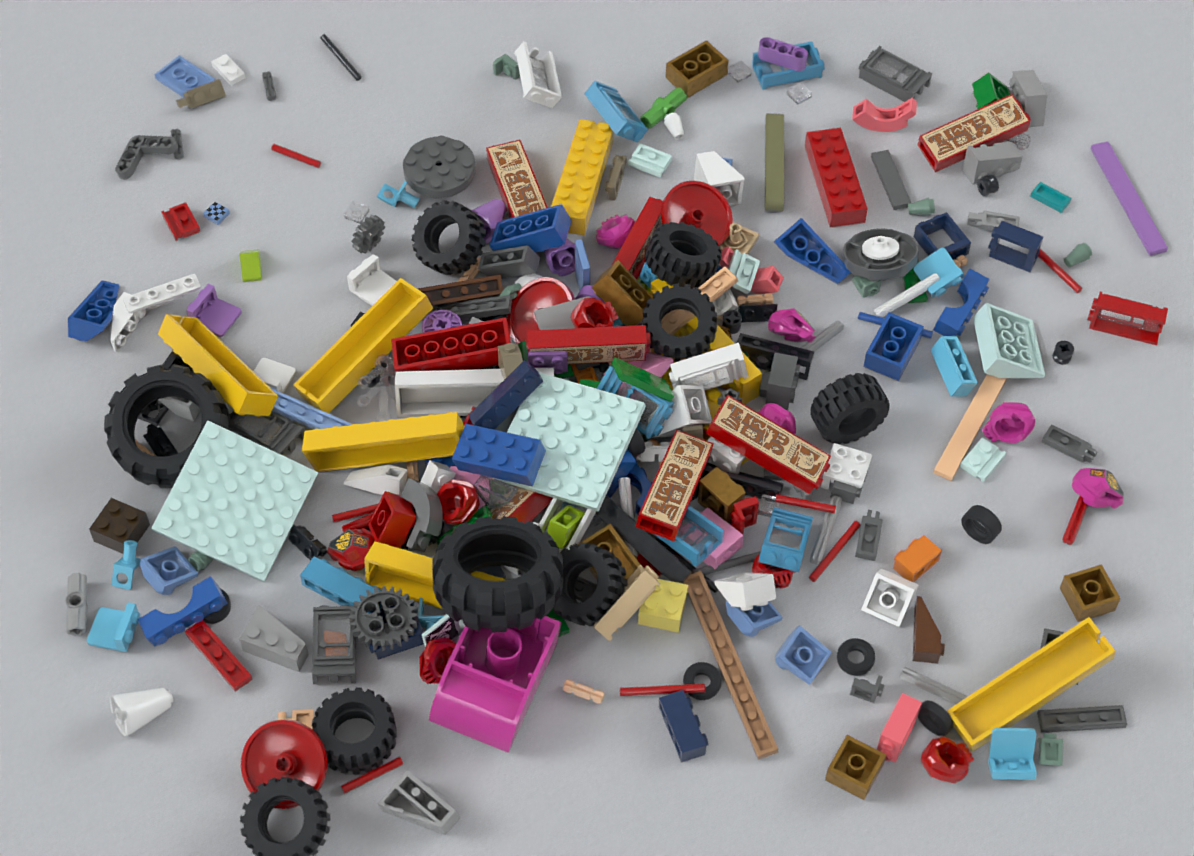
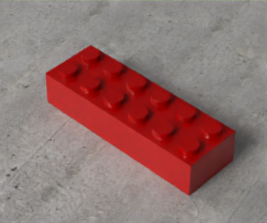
[804,127,868,227]
[391,318,512,373]

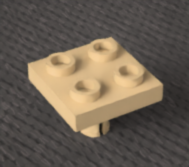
[719,223,759,255]

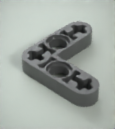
[115,135,179,179]

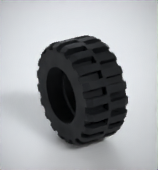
[412,200,486,275]
[645,222,721,289]
[642,284,717,362]
[810,373,890,444]
[553,543,628,626]
[312,687,397,775]
[240,777,331,856]

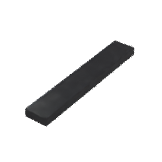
[596,495,692,584]

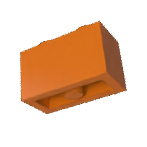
[893,535,942,582]

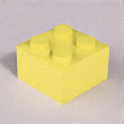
[638,579,688,633]

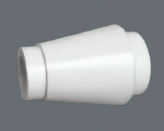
[664,113,685,140]

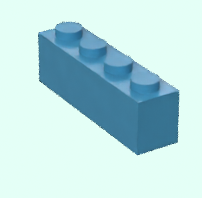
[300,557,382,613]

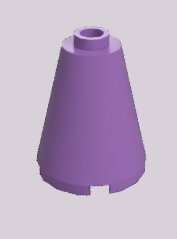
[472,198,507,244]
[543,238,575,276]

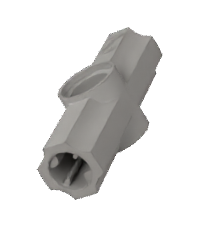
[65,573,88,636]

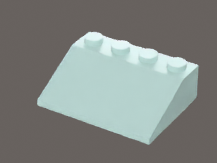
[973,303,1045,378]

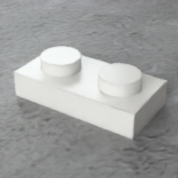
[211,54,246,86]

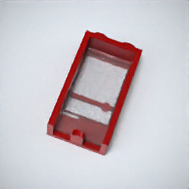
[1087,291,1168,346]

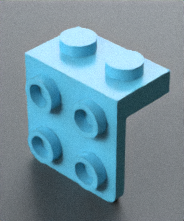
[913,248,964,298]
[87,602,140,652]
[988,728,1037,780]

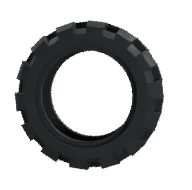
[104,364,231,488]
[432,516,563,632]

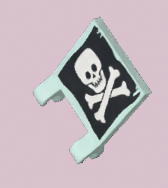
[422,614,465,647]

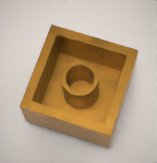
[698,467,745,524]
[1060,564,1121,622]
[825,735,886,800]

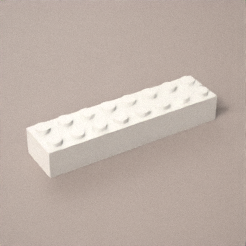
[395,368,554,418]

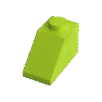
[547,505,585,549]

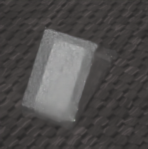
[474,475,519,510]

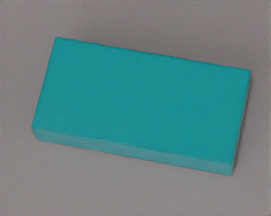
[1030,182,1072,213]

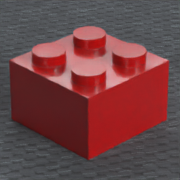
[368,491,416,549]

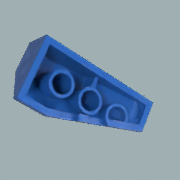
[774,218,851,284]
[68,280,119,342]

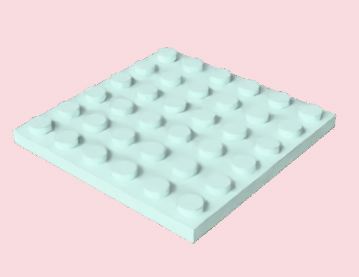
[489,372,646,512]
[151,420,318,582]

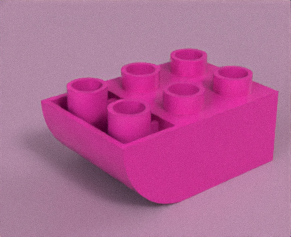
[429,616,561,753]

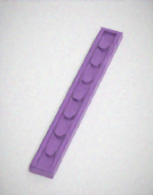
[1091,141,1168,256]

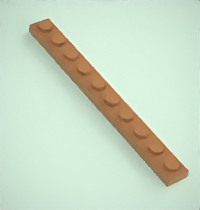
[683,571,778,760]

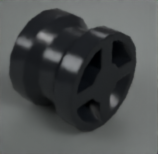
[977,175,999,196]
[722,310,742,334]
[1052,341,1074,365]

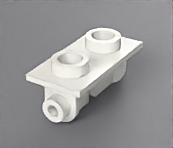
[637,442,671,462]

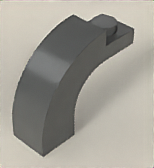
[400,478,443,552]

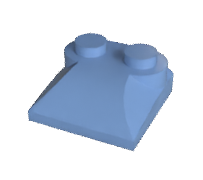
[140,546,199,595]
[726,601,783,637]
[775,625,832,685]

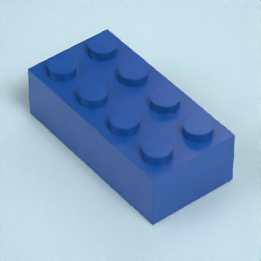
[489,204,572,252]
[452,424,546,487]

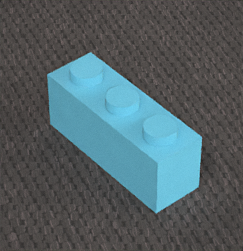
[930,336,978,397]

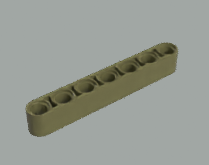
[765,113,784,211]

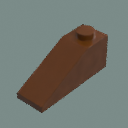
[913,596,945,664]

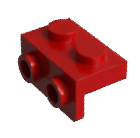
[730,496,759,534]

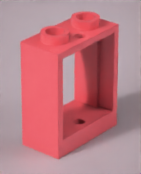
[877,693,922,763]

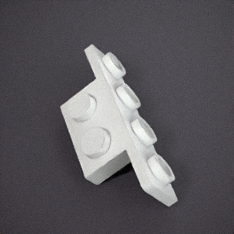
[123,274,201,314]

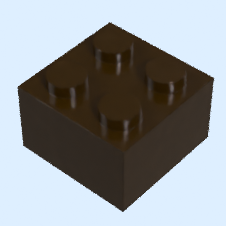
[89,498,150,554]

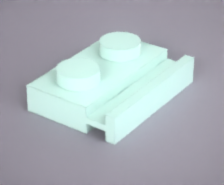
[628,143,672,178]
[728,249,760,294]
[960,437,1006,482]

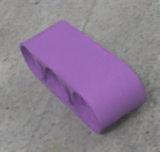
[758,37,808,71]

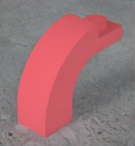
[852,98,917,132]
[719,246,784,294]

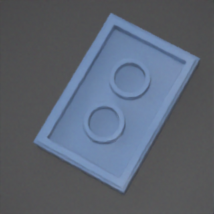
[154,55,216,97]
[575,239,590,291]

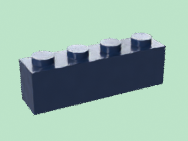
[469,360,543,430]

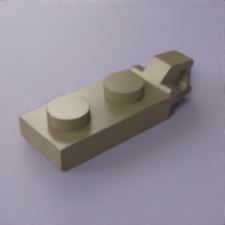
[176,79,226,108]
[605,155,627,200]

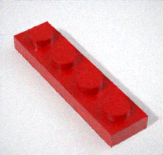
[185,620,252,692]

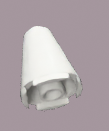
[110,688,173,736]

